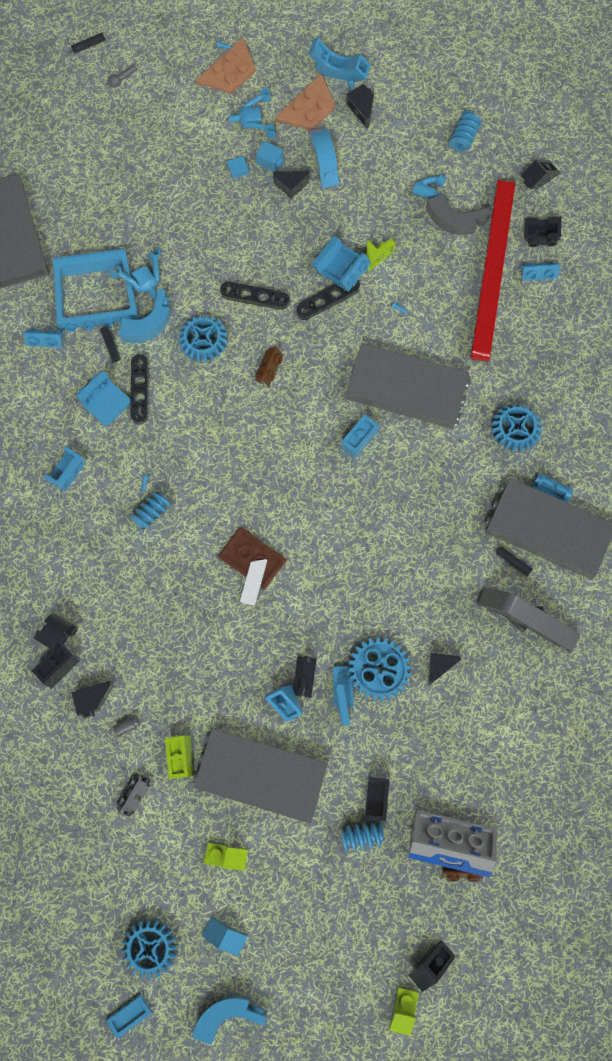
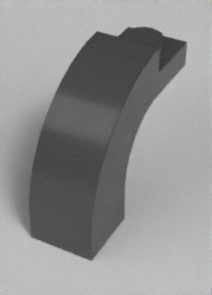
[426,194,491,235]

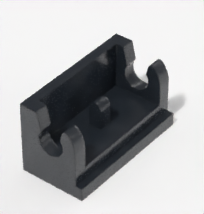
[32,645,80,689]

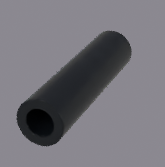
[71,32,106,54]
[100,326,121,363]
[496,546,533,576]

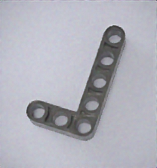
[477,587,580,653]

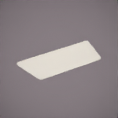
[240,559,267,606]

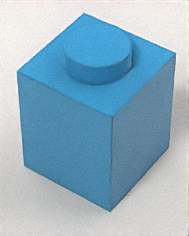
[256,141,285,172]

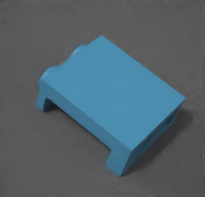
[311,236,371,291]

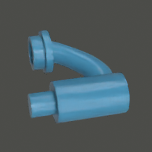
[412,173,447,199]

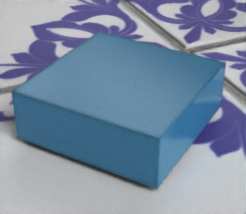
[227,156,249,179]

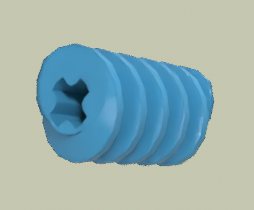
[449,110,482,152]
[129,491,172,532]
[341,821,384,852]

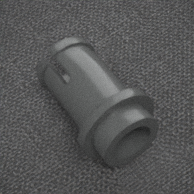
[113,715,140,738]

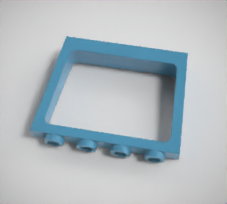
[53,249,139,332]

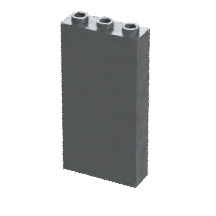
[0,174,49,289]
[346,343,471,429]
[484,478,612,580]
[192,729,328,824]

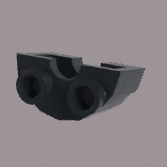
[524,216,562,248]
[33,613,78,650]

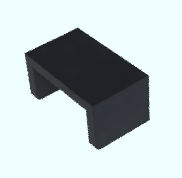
[365,777,390,821]

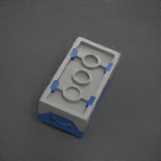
[408,810,497,877]

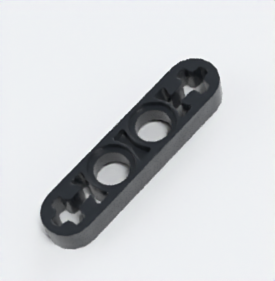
[296,280,360,320]
[220,282,290,310]
[130,354,149,425]

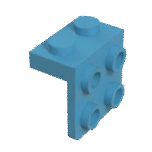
[76,371,131,427]

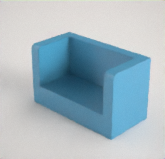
[341,415,380,459]
[43,446,86,493]

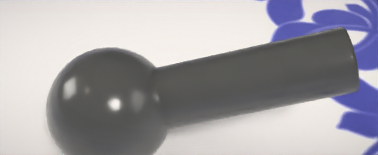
[107,64,137,88]

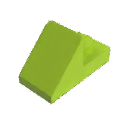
[366,239,396,272]
[204,842,248,871]
[389,987,419,1036]

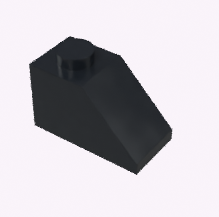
[346,84,374,129]
[521,159,561,189]
[71,681,114,719]
[408,941,455,992]

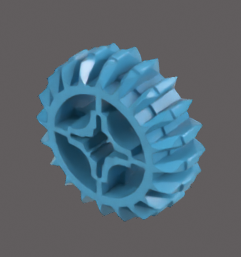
[178,314,228,363]
[491,403,542,453]
[121,919,178,979]

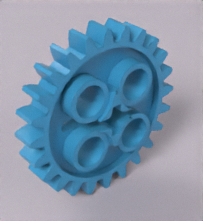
[347,637,412,702]

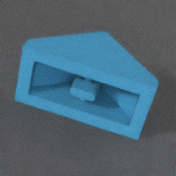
[265,685,303,722]
[202,916,248,956]

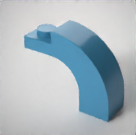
[308,38,371,82]
[308,127,340,188]
[119,289,171,343]
[192,995,267,1045]

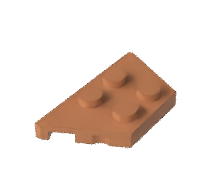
[196,38,256,94]
[275,74,335,130]

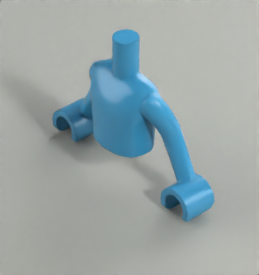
[229,87,275,139]
[109,248,161,300]

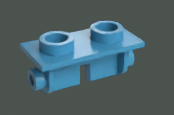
[521,261,560,281]
[23,328,64,348]
[532,473,574,503]

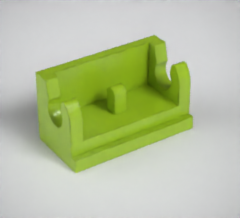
[165,735,195,779]

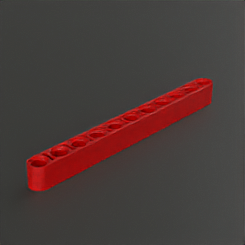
[470,179,516,362]

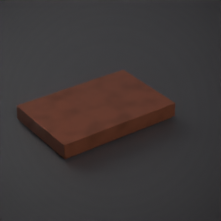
[218,527,287,590]

